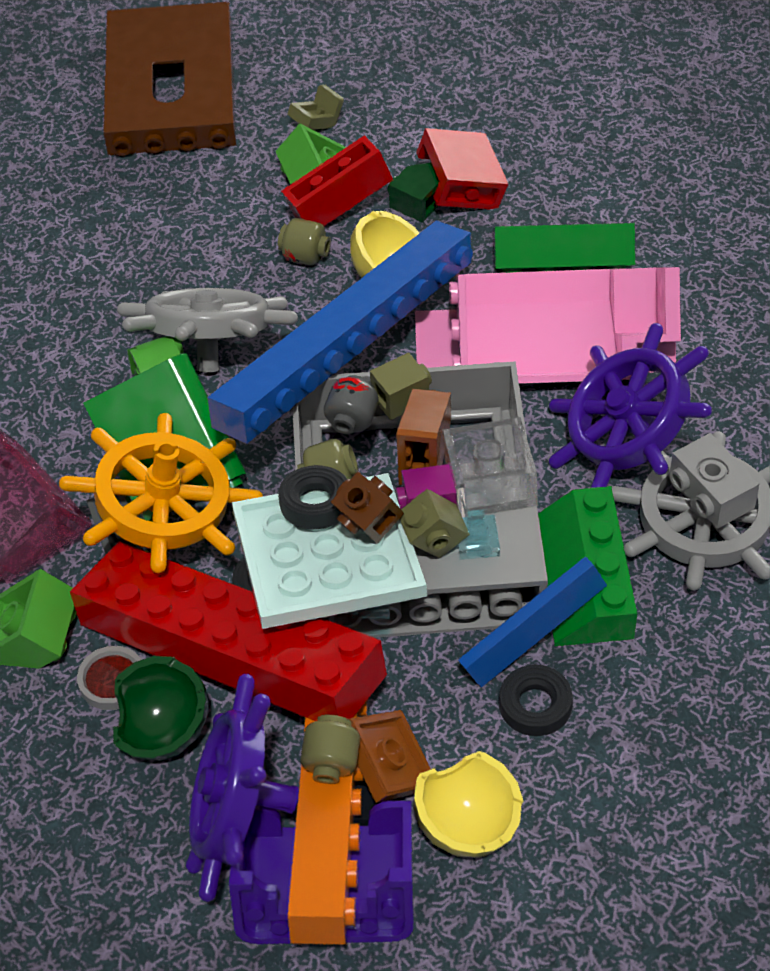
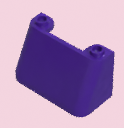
[229,801,414,944]

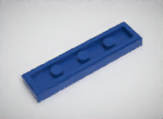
[459,557,607,687]

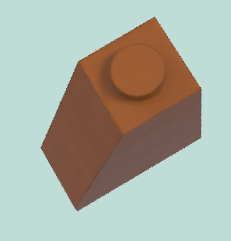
[396,389,451,485]

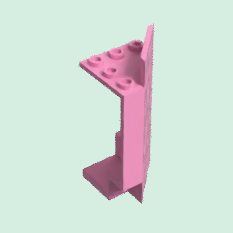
[415,267,681,383]

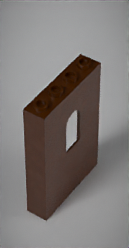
[104,1,236,156]

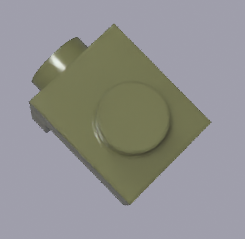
[287,85,344,131]

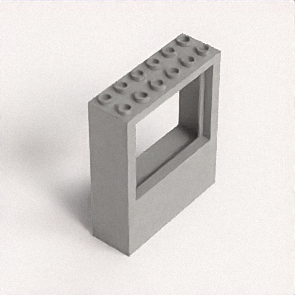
[293,361,548,638]

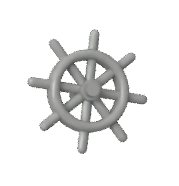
[117,288,298,372]

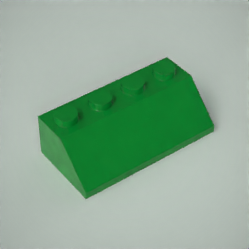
[493,223,635,273]
[538,486,637,646]

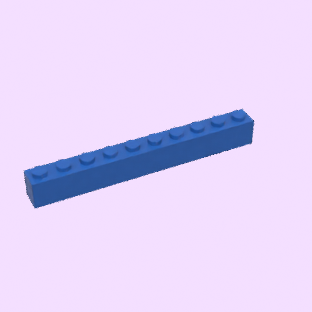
[208,220,473,444]

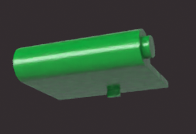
[83,353,247,521]

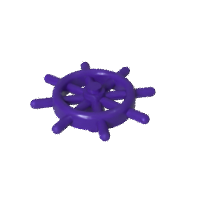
[549,323,712,488]
[186,674,299,902]

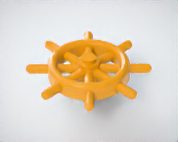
[59,413,263,573]

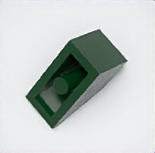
[388,162,439,223]

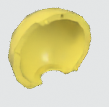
[350,211,419,278]
[413,751,524,857]

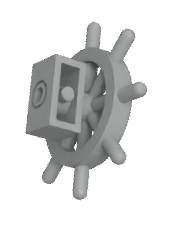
[612,431,770,591]

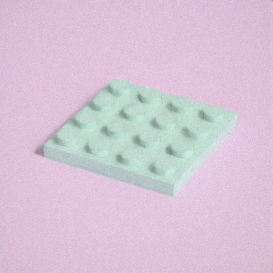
[232,473,427,629]

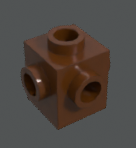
[331,471,404,544]

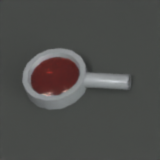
[77,646,142,710]

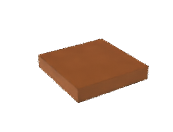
[348,710,431,803]

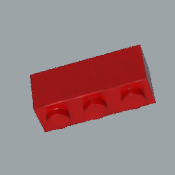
[281,135,393,227]

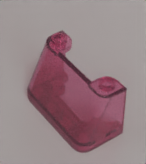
[0,430,93,581]

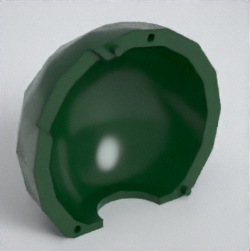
[113,656,208,761]

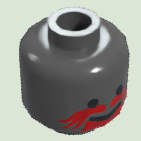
[323,375,379,434]

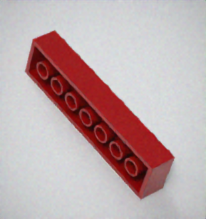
[70,541,387,721]

